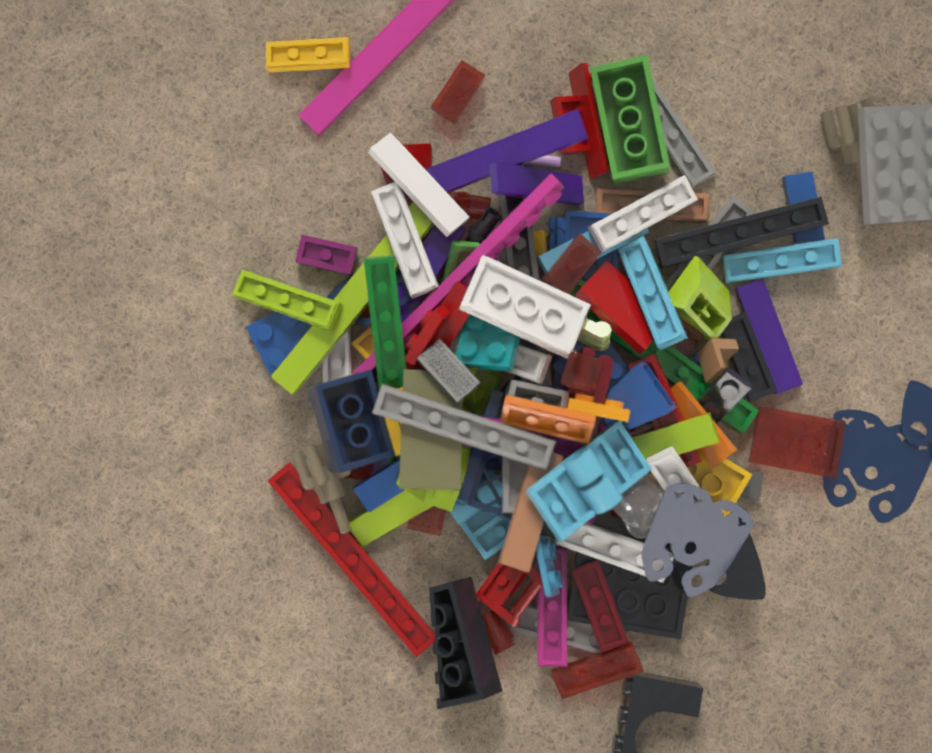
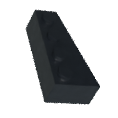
[429,576,503,709]

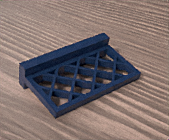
[455,389,513,521]

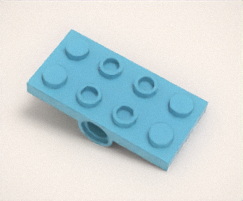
[525,420,652,541]
[449,469,510,560]

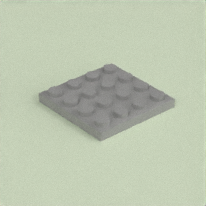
[857,104,932,225]

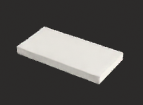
[459,255,590,359]

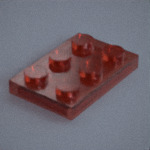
[748,406,846,478]

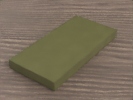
[399,369,463,491]

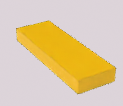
[266,37,351,73]

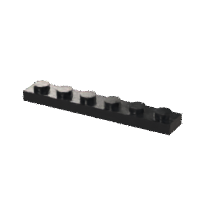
[654,197,829,268]

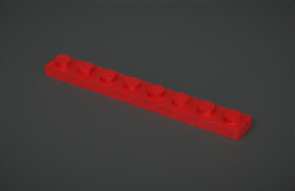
[268,462,436,657]

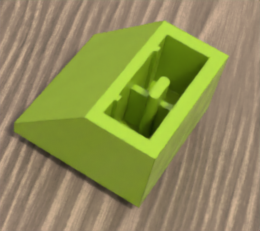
[669,256,732,340]

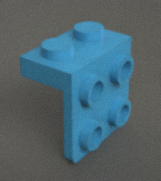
[535,536,563,597]

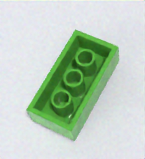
[590,55,670,186]

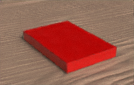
[575,260,654,355]

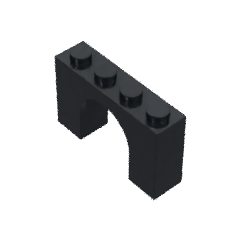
[612,670,703,753]

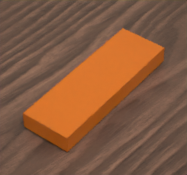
[671,381,737,469]
[501,395,596,444]

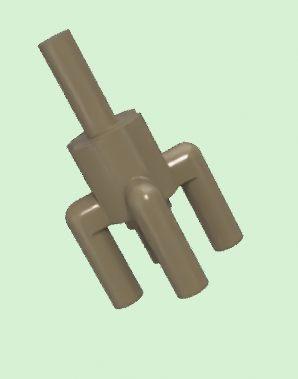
[821,98,874,195]
[291,443,352,534]

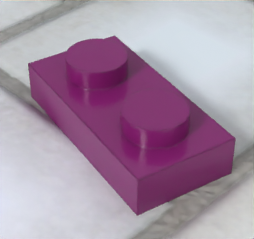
[295,235,358,276]

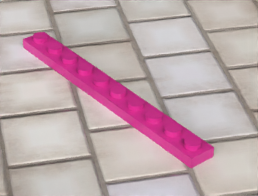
[352,173,564,382]

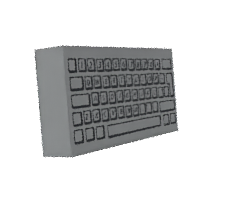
[417,339,480,404]

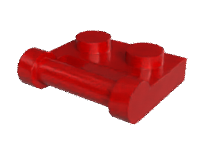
[476,563,543,628]

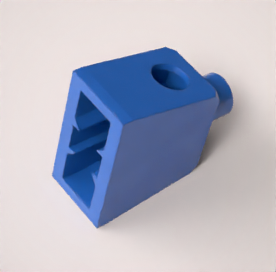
[601,361,677,430]

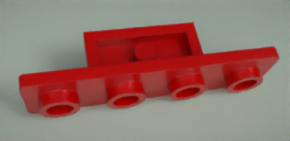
[550,63,609,180]
[404,281,470,370]

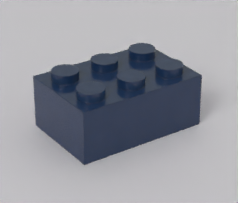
[307,369,395,473]

